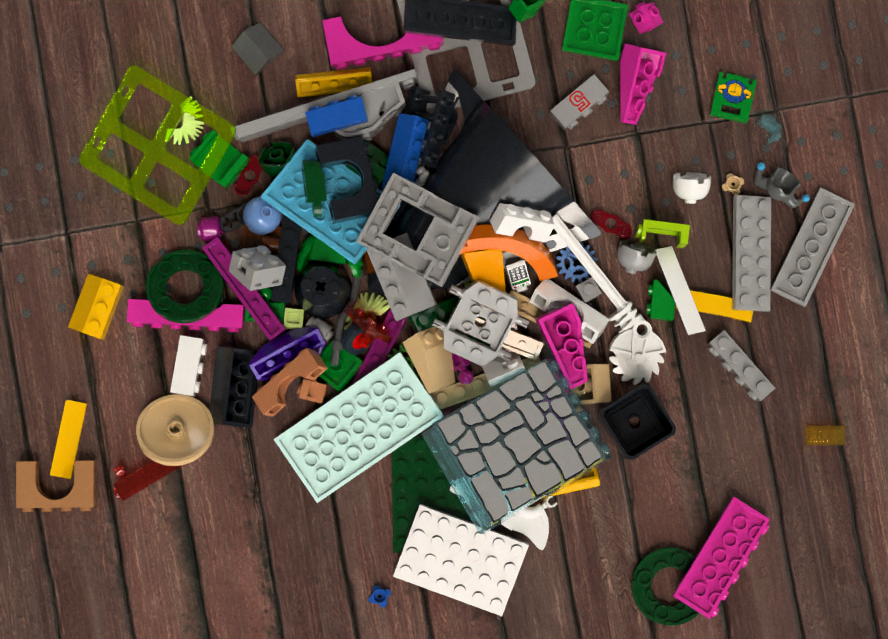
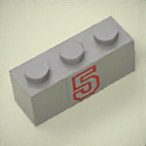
[550,74,609,131]

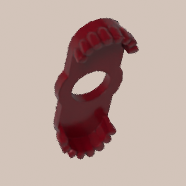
[233,154,262,196]
[589,209,632,240]

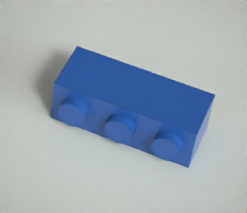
[305,95,368,137]

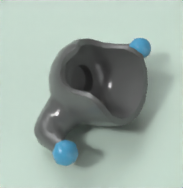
[754,162,810,208]

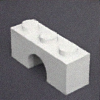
[490,203,555,242]

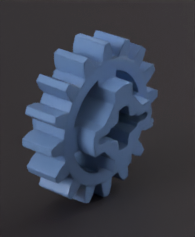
[556,242,598,283]

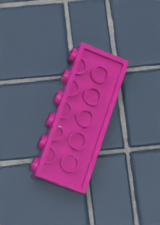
[672,497,770,619]

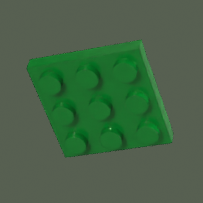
[562,0,628,61]

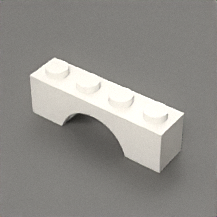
[529,279,610,344]

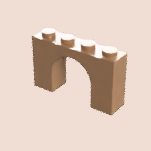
[16,461,97,512]

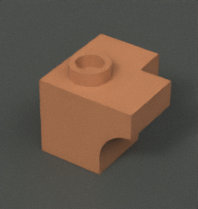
[297,378,328,404]

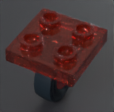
[341,306,393,355]

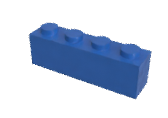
[381,113,428,189]

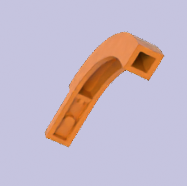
[460,225,558,281]

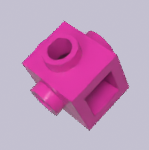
[630,2,664,34]

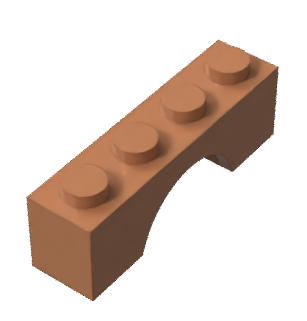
[252,348,328,417]

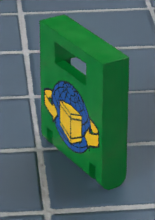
[710,71,757,124]

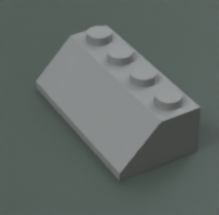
[366,233,437,321]

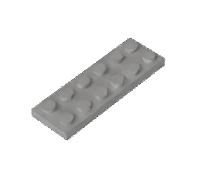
[771,187,855,307]
[732,195,771,312]

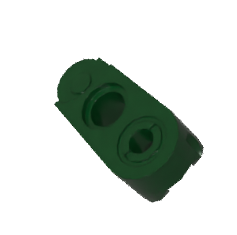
[302,160,327,217]

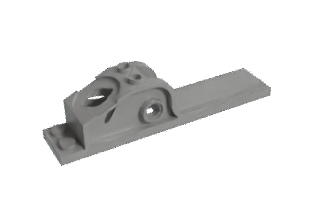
[231,69,417,143]

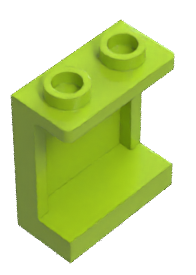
[635,219,690,248]

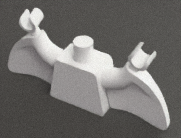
[450,461,557,550]

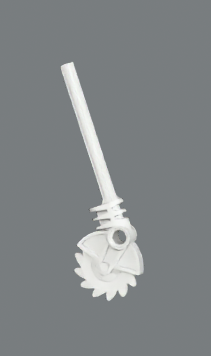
[552,213,666,385]

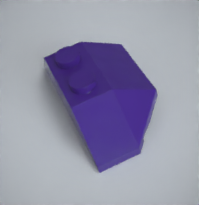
[248,327,326,381]

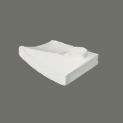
[482,352,526,387]

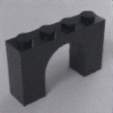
[315,136,380,224]

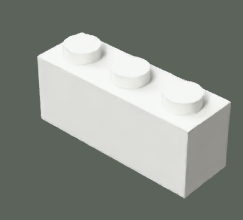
[170,335,207,397]

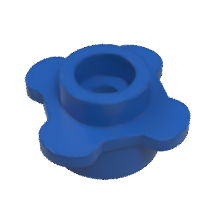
[369,585,391,607]

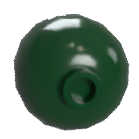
[258,141,296,178]

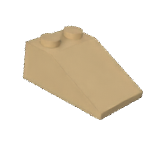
[402,326,455,394]

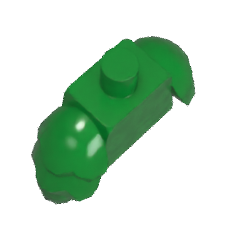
[297,234,363,278]

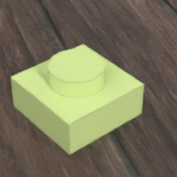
[283,308,304,329]

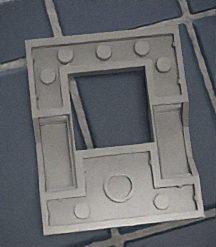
[356,173,479,287]

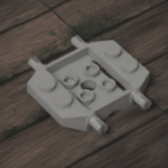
[432,280,529,367]

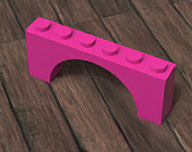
[322,17,444,70]

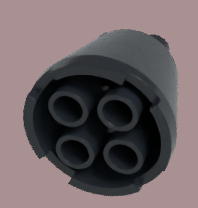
[294,261,352,319]

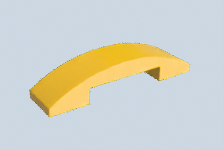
[676,291,753,323]

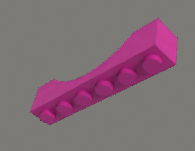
[127,299,245,333]

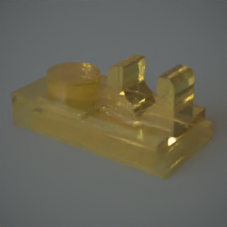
[805,426,845,445]

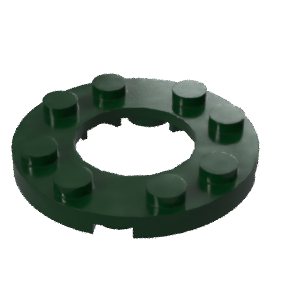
[146,250,224,324]
[631,547,699,626]

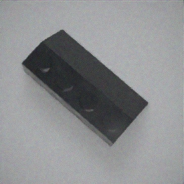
[208,347,258,428]

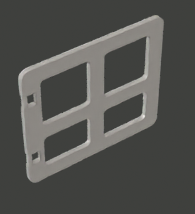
[397,0,535,114]

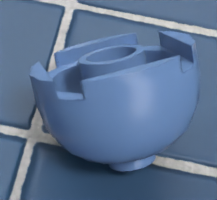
[243,196,282,235]

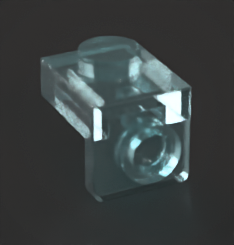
[756,114,782,145]

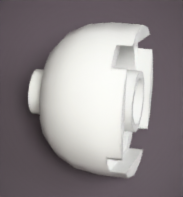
[672,172,711,204]

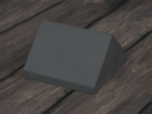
[231,23,285,75]

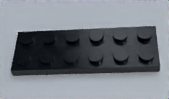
[403,0,517,46]

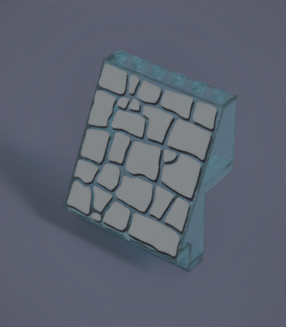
[421,358,612,535]

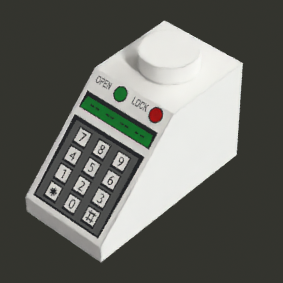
[505,260,531,293]

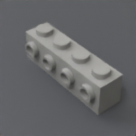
[707,330,775,402]

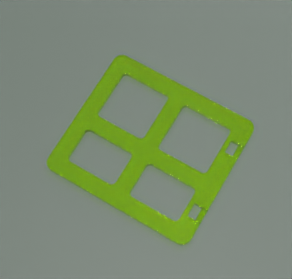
[79,65,236,225]

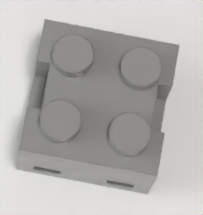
[229,246,286,291]

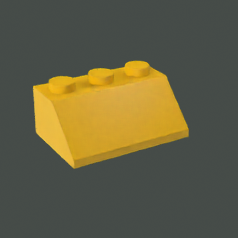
[68,274,124,340]

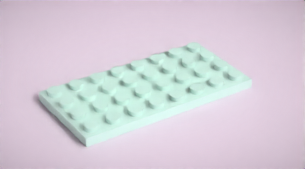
[274,352,444,503]

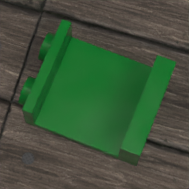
[189,130,250,190]

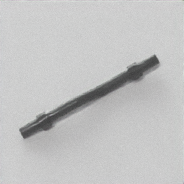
[331,266,364,366]

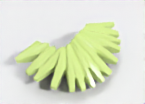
[165,96,204,145]
[344,292,390,330]

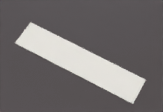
[655,246,706,335]

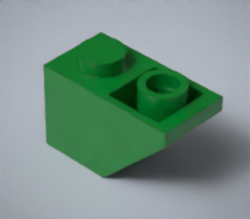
[646,280,675,321]

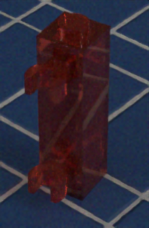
[113,461,185,501]

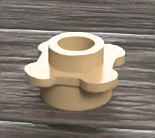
[722,173,744,195]

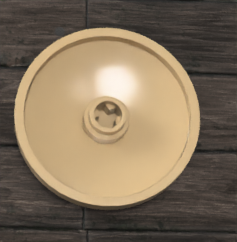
[136,394,214,466]

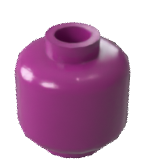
[197,216,225,242]

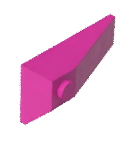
[620,44,666,125]
[534,303,588,390]

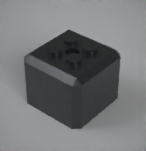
[597,384,676,460]

